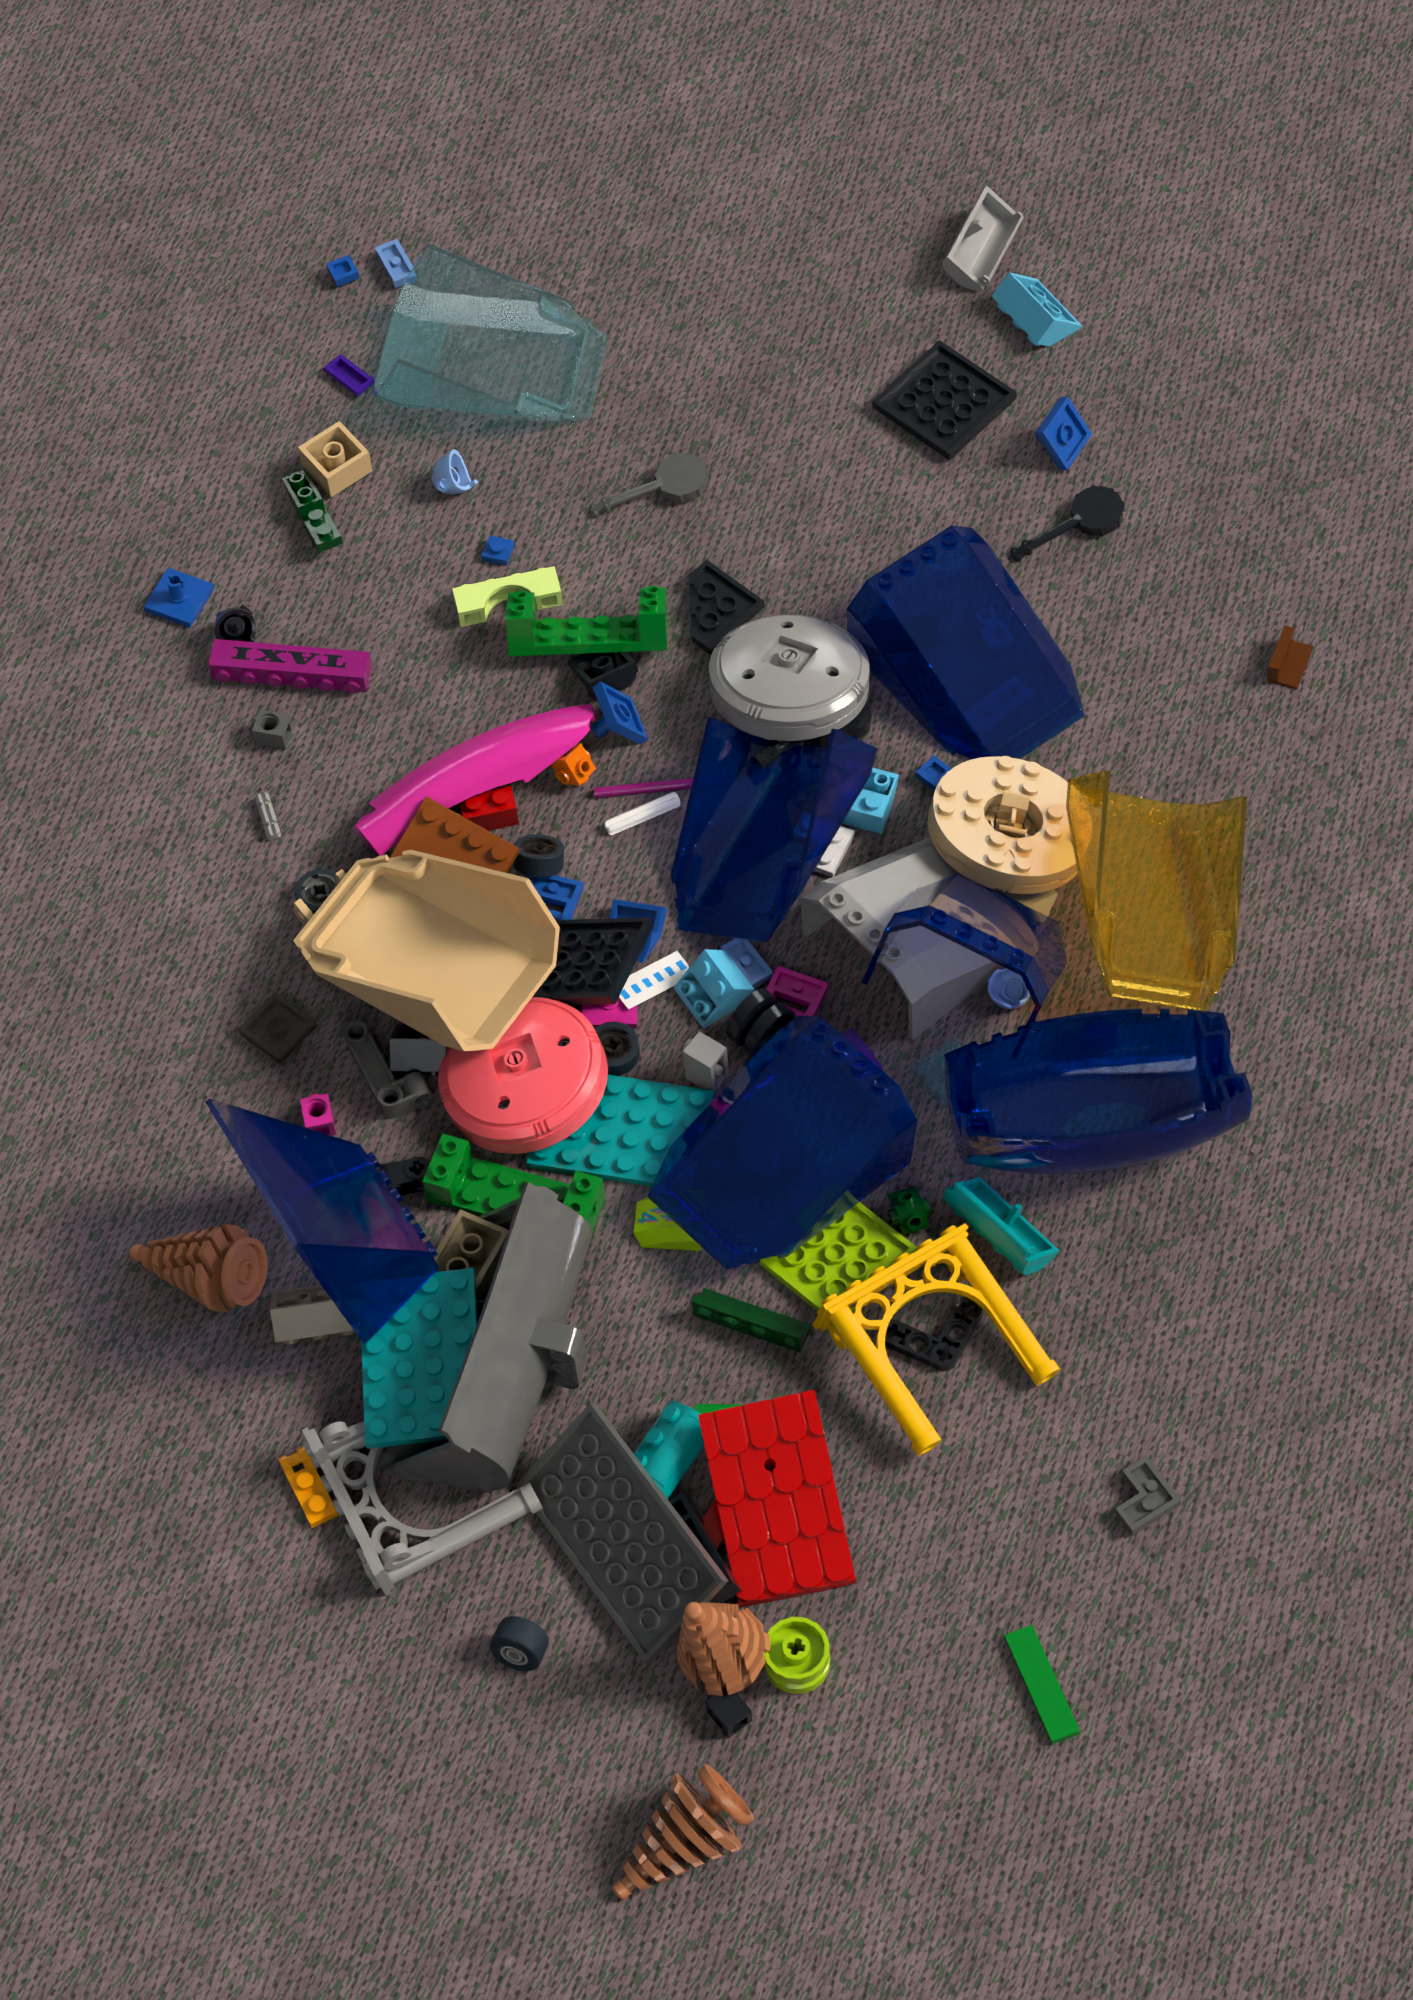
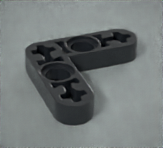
[885,1296,983,1371]

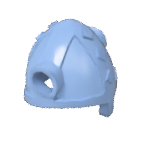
[432,449,478,494]

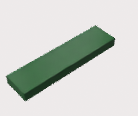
[1004,1625,1080,1745]

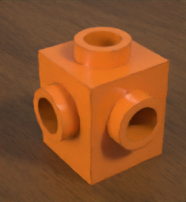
[551,743,596,786]

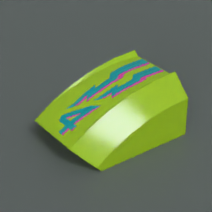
[634,1190,706,1251]

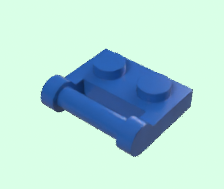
[529,875,584,920]

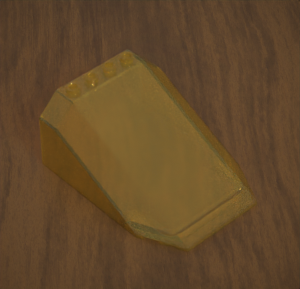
[1066,770,1247,1012]

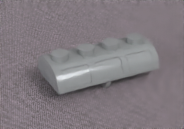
[942,185,1024,291]

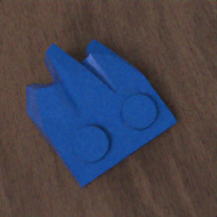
[609,899,667,964]

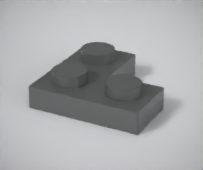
[1115,1455,1181,1536]

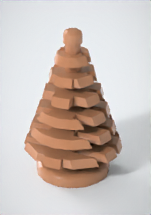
[130,1224,268,1312]
[676,1602,770,1696]
[612,1764,754,1900]

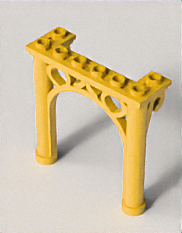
[813,1223,1060,1457]

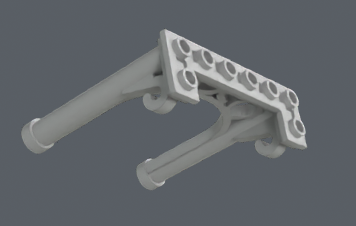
[302,1421,543,1596]

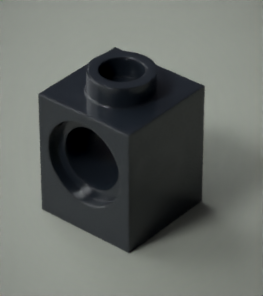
[705,1686,753,1739]

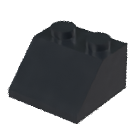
[390,1024,447,1075]

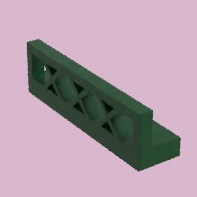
[691,1288,811,1353]

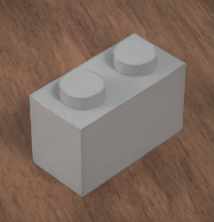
[682,1031,729,1092]

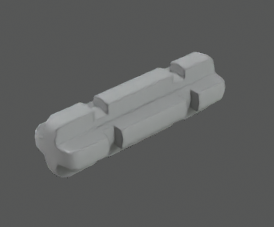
[255,792,281,841]

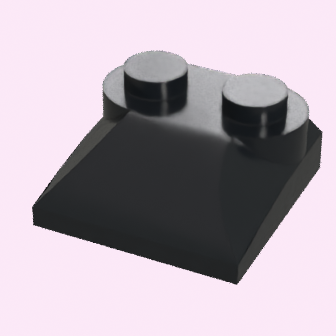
[568,652,638,699]

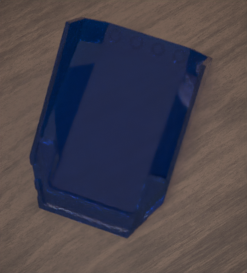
[846,525,1085,760]
[671,717,877,942]
[861,873,1067,1060]
[648,1016,917,1270]

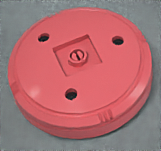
[438,997,608,1154]

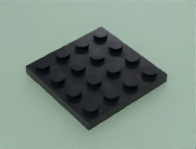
[872,340,1017,460]
[533,917,654,1005]

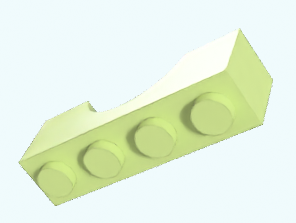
[452,566,563,627]

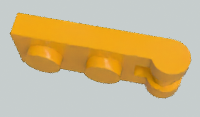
[277,1446,339,1528]

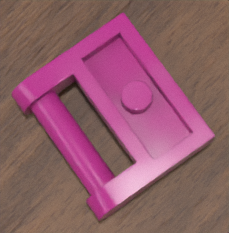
[766,966,829,1029]

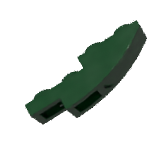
[282,469,343,553]

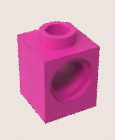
[300,1093,336,1140]

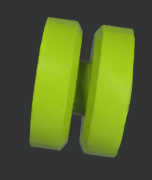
[764,1617,830,1694]

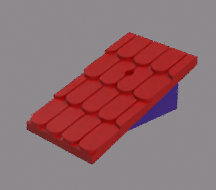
[698,1390,856,1608]

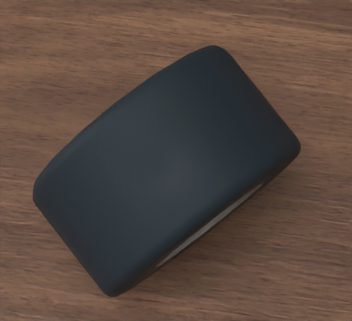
[490,1616,549,1671]

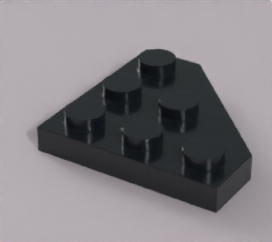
[689,559,765,655]

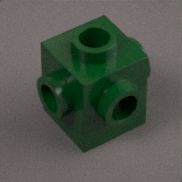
[887,1186,931,1235]

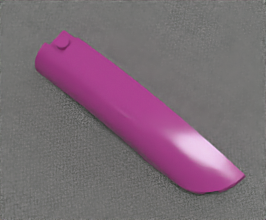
[353,704,597,856]

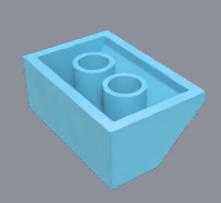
[992,272,1082,347]

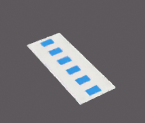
[619,951,689,1009]

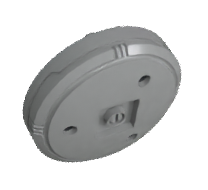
[709,615,869,741]

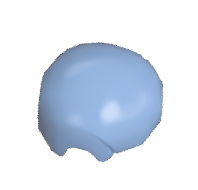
[988,967,1031,1009]

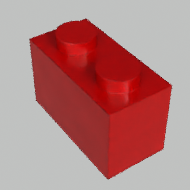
[459,786,519,831]

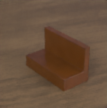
[1267,625,1314,689]

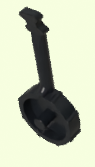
[1010,485,1125,562]

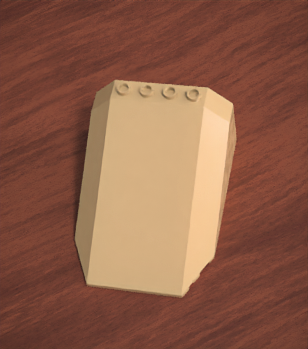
[293,850,560,1052]

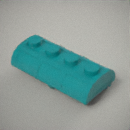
[943,1177,1060,1275]
[633,1400,705,1499]

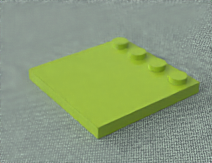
[755,1182,917,1313]

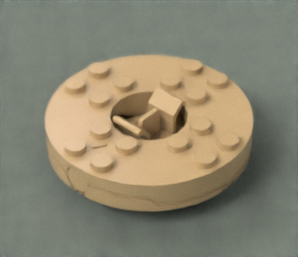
[927,756,1094,894]

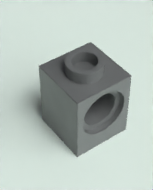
[250,709,293,750]

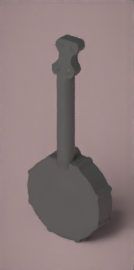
[589,452,709,518]

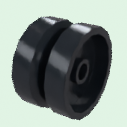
[726,988,796,1061]

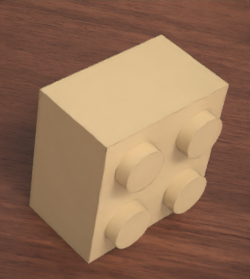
[298,421,373,497]

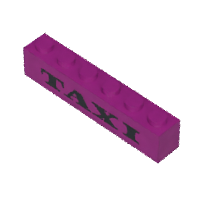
[208,639,372,693]

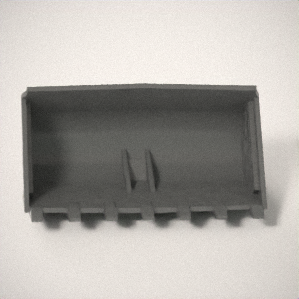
[366,1182,592,1493]

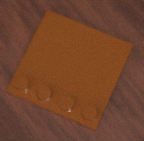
[390,796,521,873]

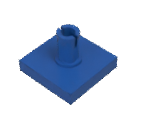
[1035,396,1092,470]
[144,568,215,628]
[591,682,648,744]

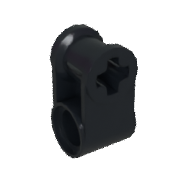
[377,1157,429,1200]

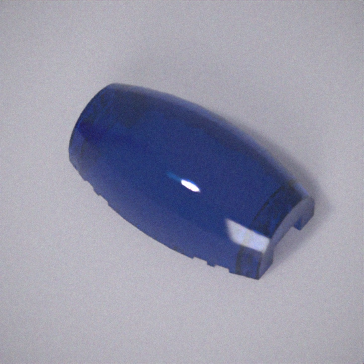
[944,1008,1252,1174]

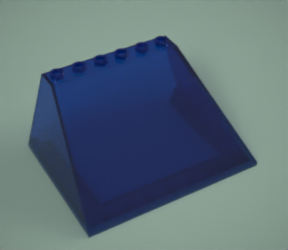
[205,1099,440,1344]

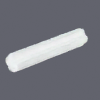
[604,792,680,835]

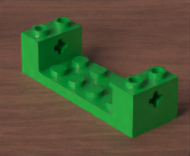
[506,586,668,656]
[422,1133,606,1232]

